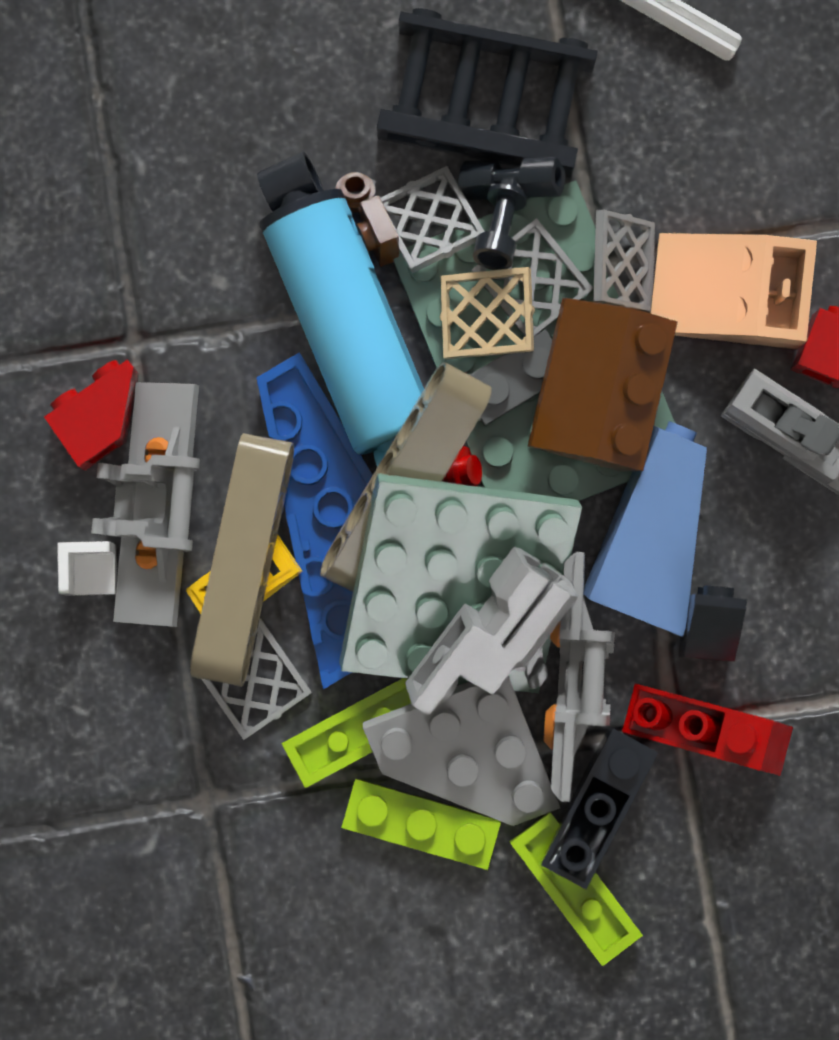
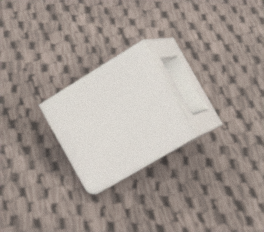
[58,542,117,596]

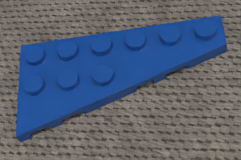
[256,352,373,689]

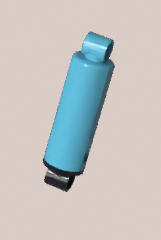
[257,151,424,467]

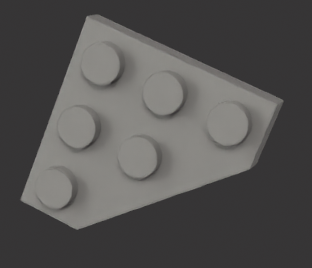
[363,676,560,826]

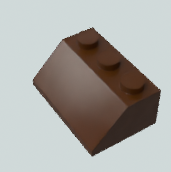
[527,298,678,472]

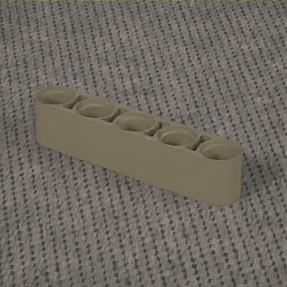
[320,362,491,592]
[190,433,294,686]

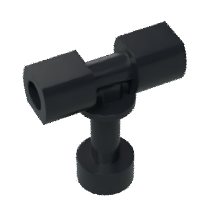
[458,157,565,270]

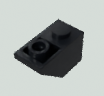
[678,585,747,662]

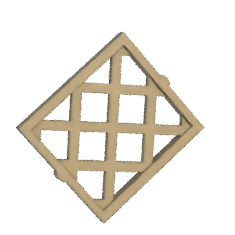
[440,267,535,359]

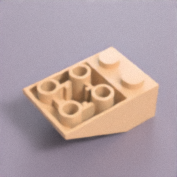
[650,233,817,349]

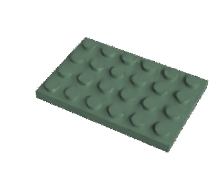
[393,180,675,502]

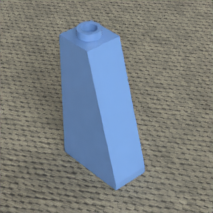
[584,421,707,636]

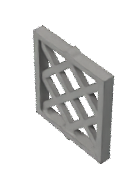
[380,166,485,273]
[594,210,655,312]
[472,218,594,337]
[202,618,312,740]

